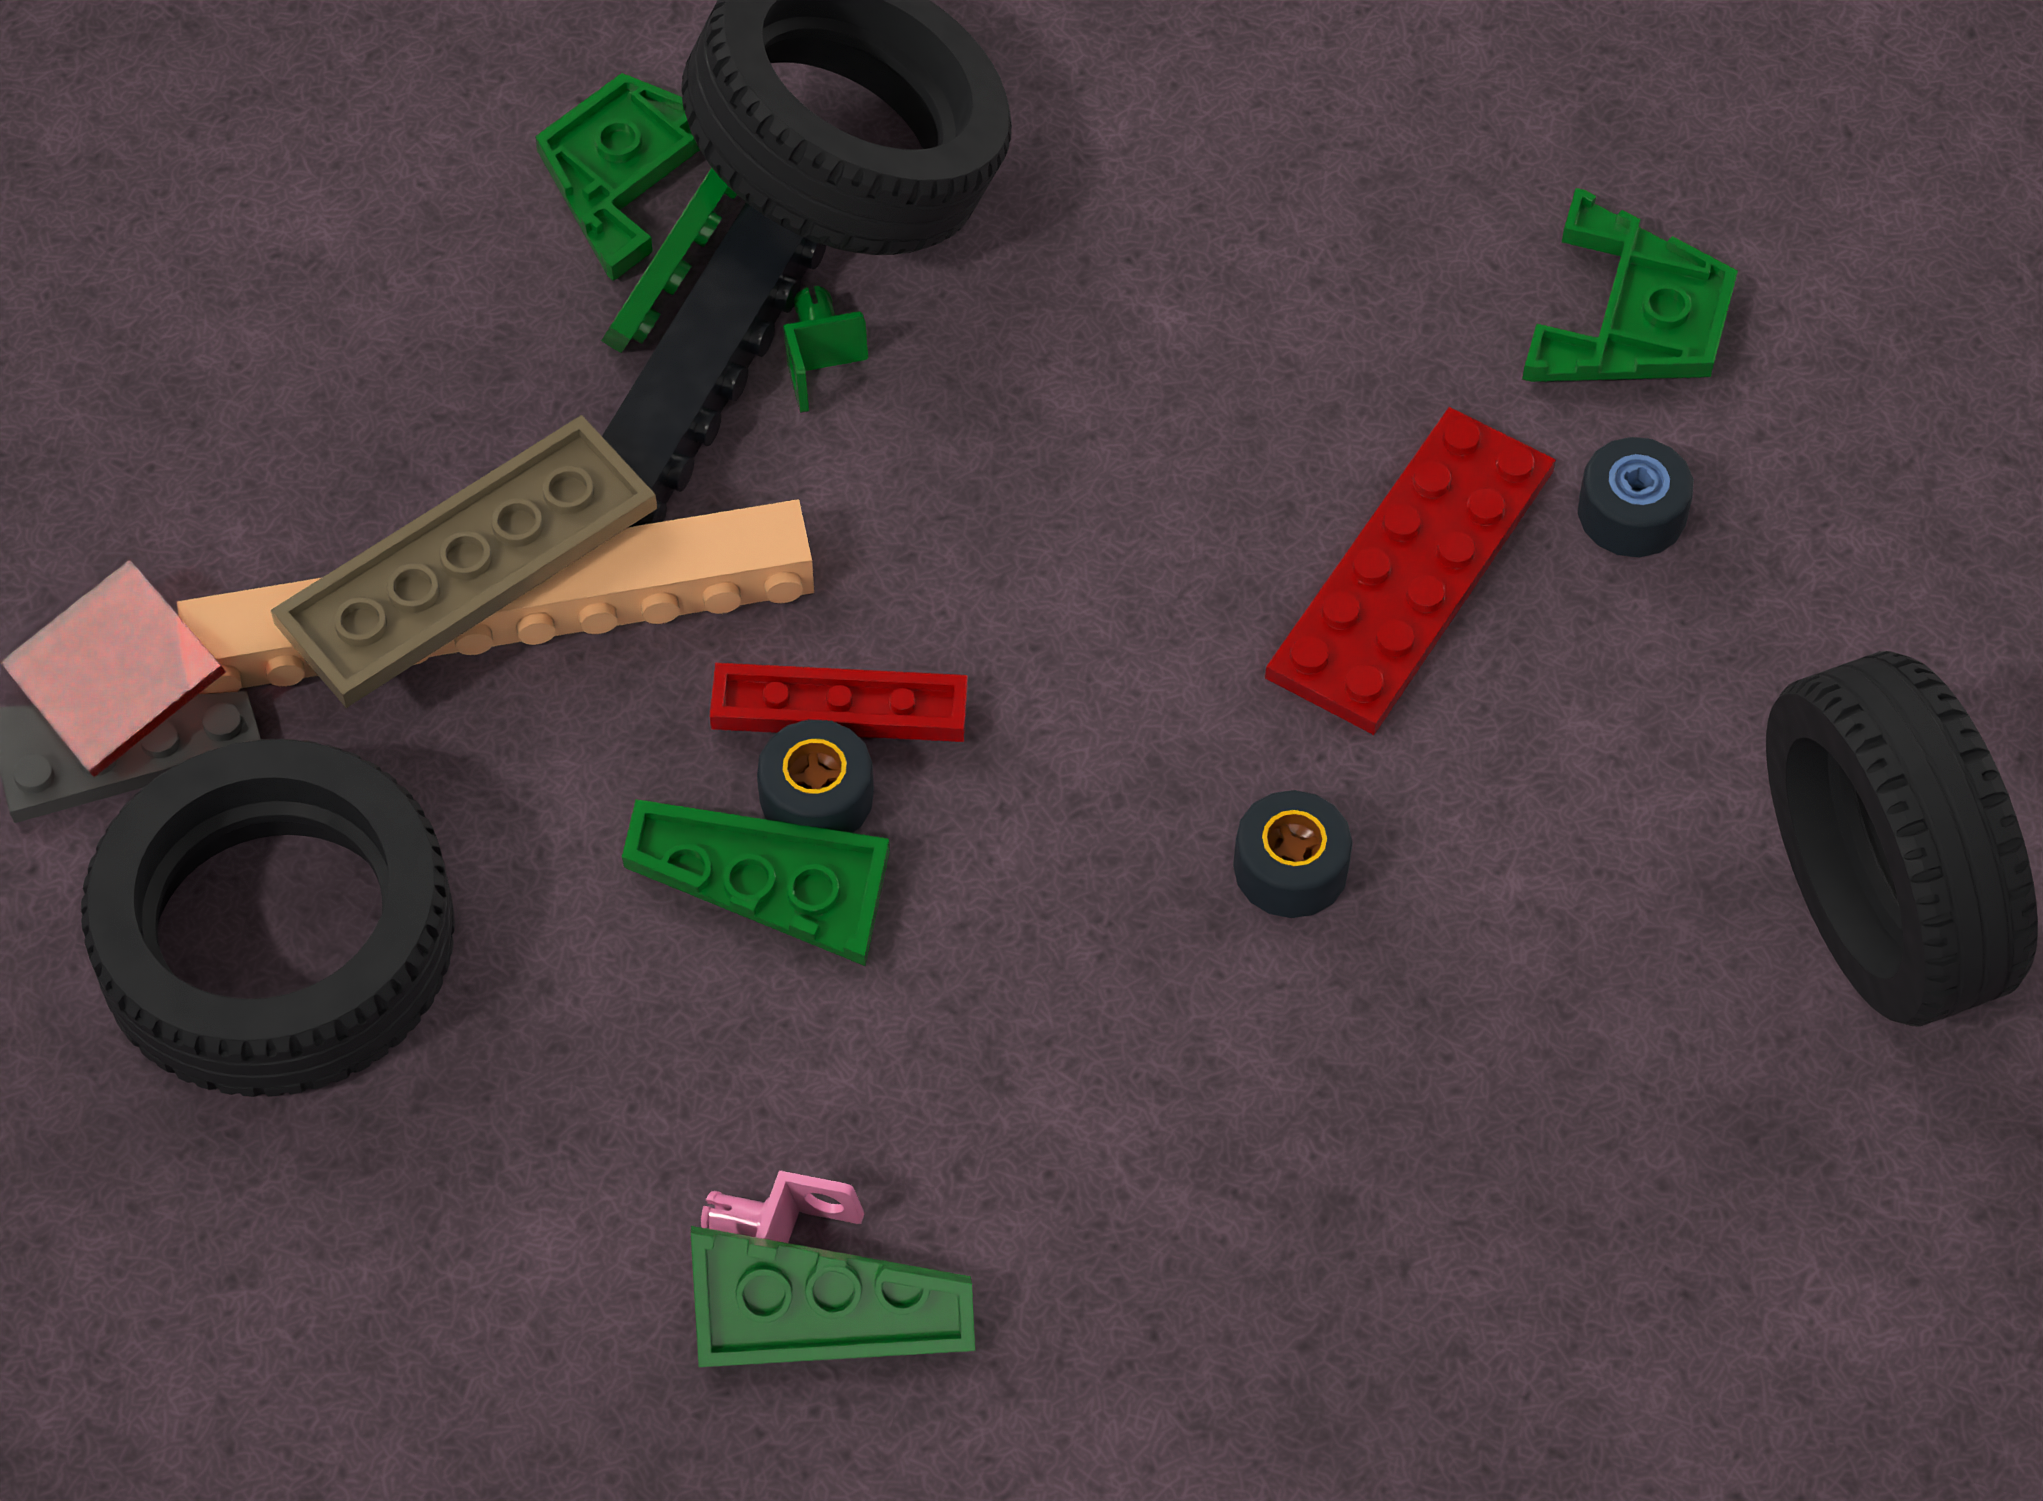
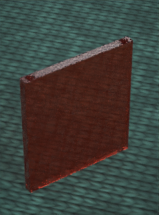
[0,559,226,777]

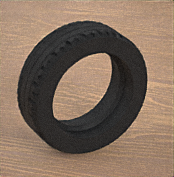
[681,0,1012,255]
[1766,651,2038,1027]
[81,739,455,1097]

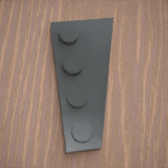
[0,691,261,823]

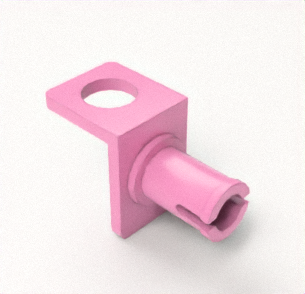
[701,1170,864,1243]

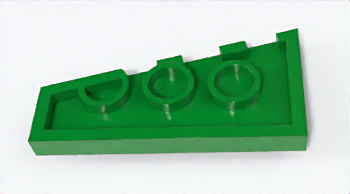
[601,168,737,353]

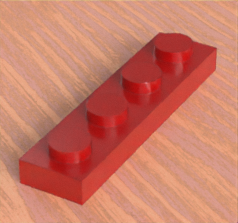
[710,663,968,742]

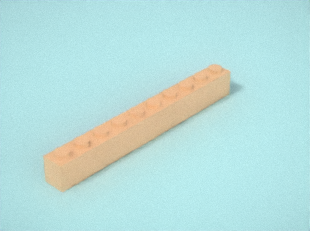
[177,499,814,694]

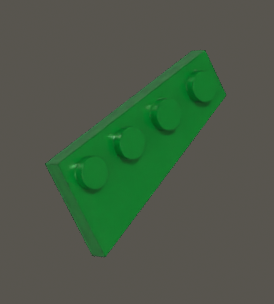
[622,799,890,966]
[691,1226,975,1367]

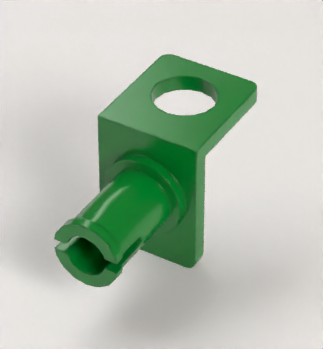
[783,286,868,413]

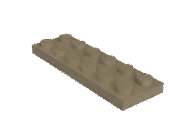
[271,415,657,708]

